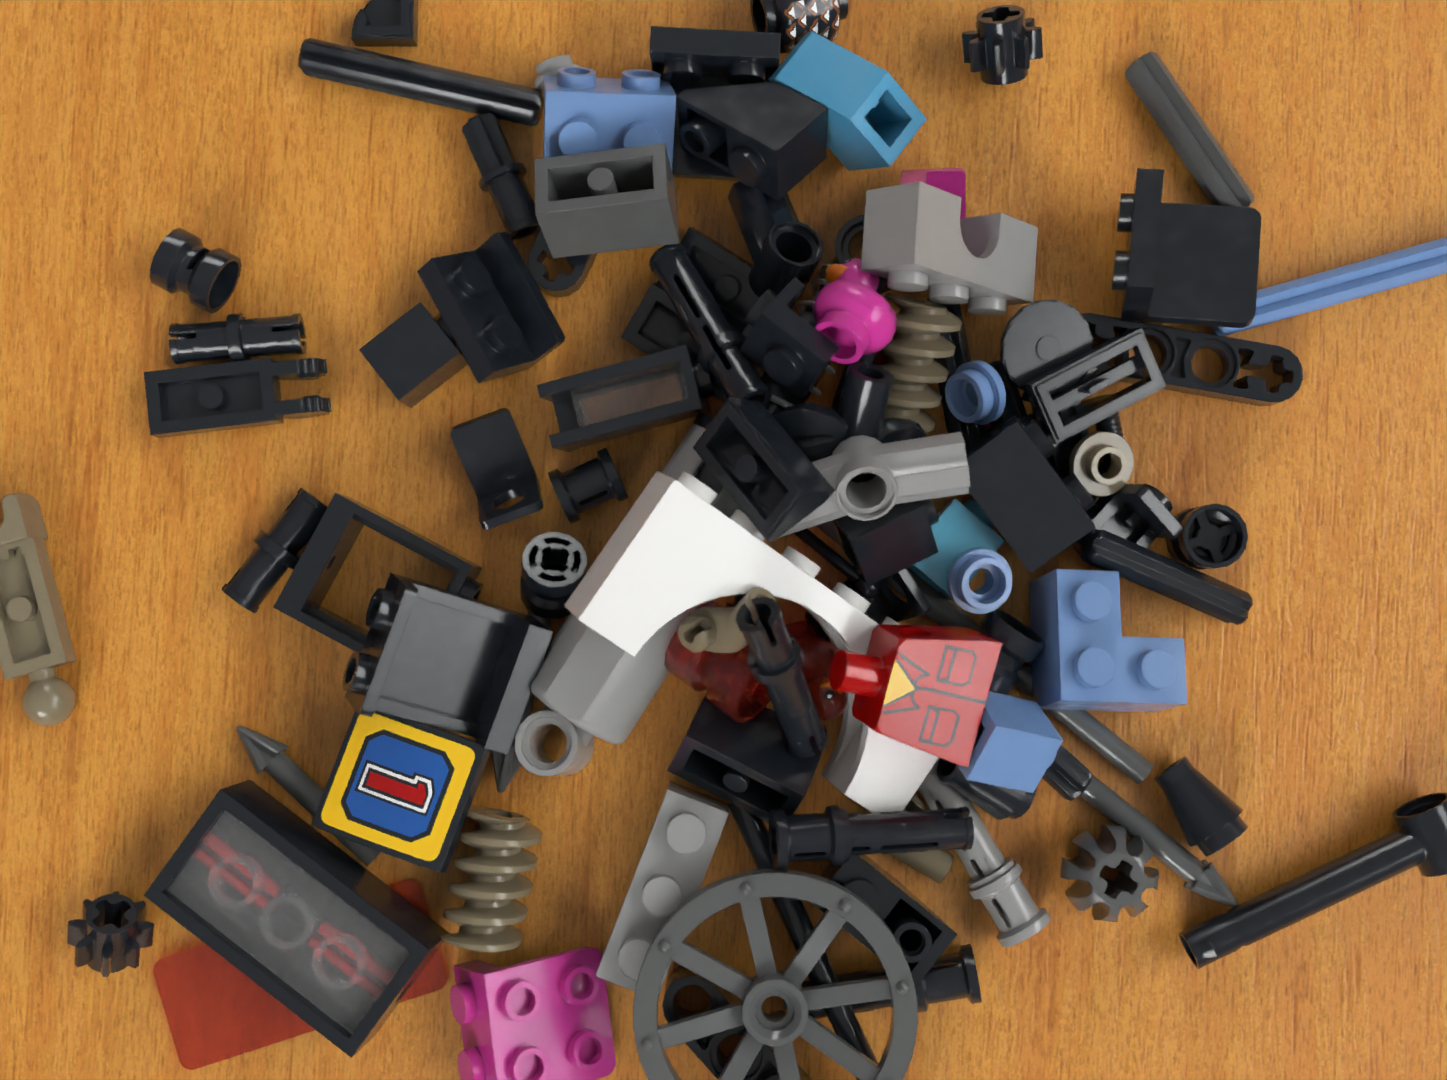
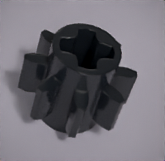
[962,5,1043,85]
[67,891,154,977]

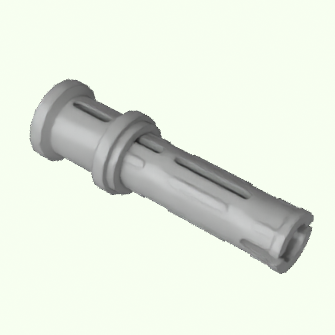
[918,757,1051,948]

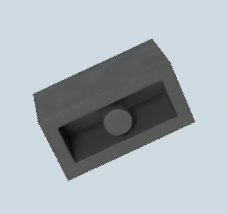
[535,143,679,258]

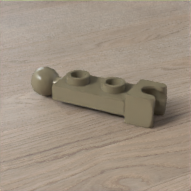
[0,493,77,726]

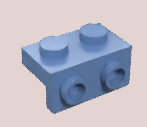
[543,67,676,170]

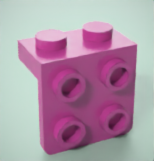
[450,946,616,1080]

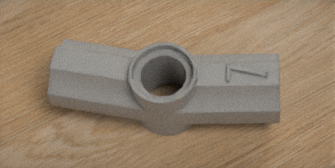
[779,432,970,538]

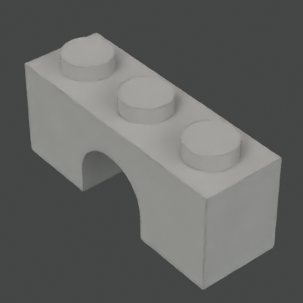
[861,181,1038,316]
[596,781,729,994]

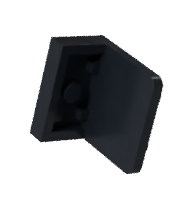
[1112,168,1261,328]

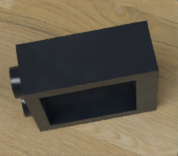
[273,493,483,652]

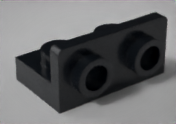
[417,232,565,383]

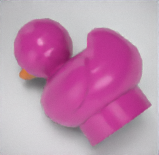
[813,258,897,364]

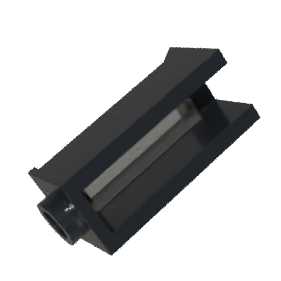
[537,345,717,452]

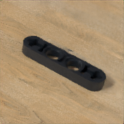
[1080,313,1303,406]

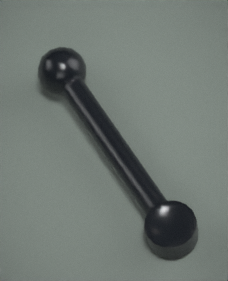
[794,529,881,599]

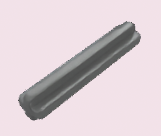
[1125,51,1255,207]

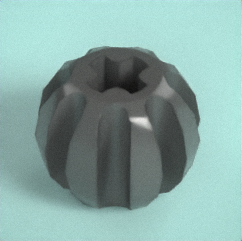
[1060,824,1159,922]

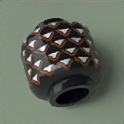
[750,0,848,54]

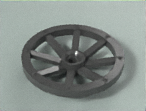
[633,869,918,1080]

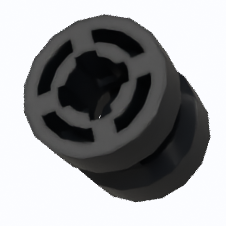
[150,228,241,314]
[1165,504,1248,570]
[520,532,587,619]
[980,608,1045,695]

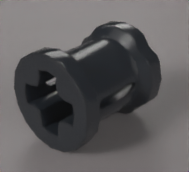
[548,447,629,524]

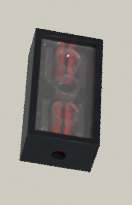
[144,780,449,1058]

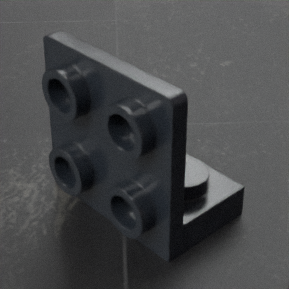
[649,26,781,181]

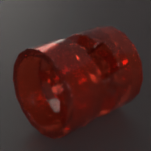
[664,601,771,723]

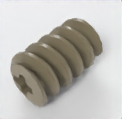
[877,293,963,433]
[439,806,543,952]

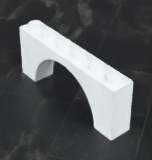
[564,471,939,813]

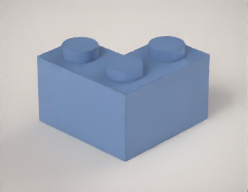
[1029,569,1187,712]

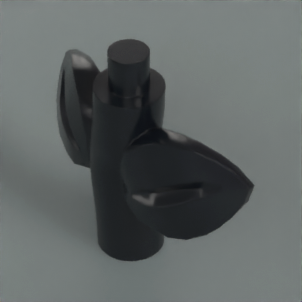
[771,361,927,483]

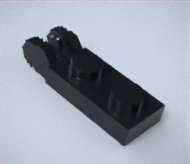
[144,358,332,438]

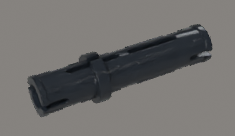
[649,243,772,406]
[736,597,829,758]

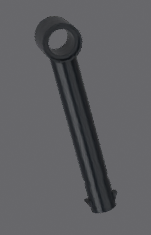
[1179,792,1447,969]

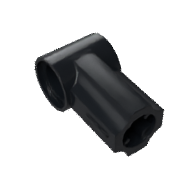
[728,181,824,300]

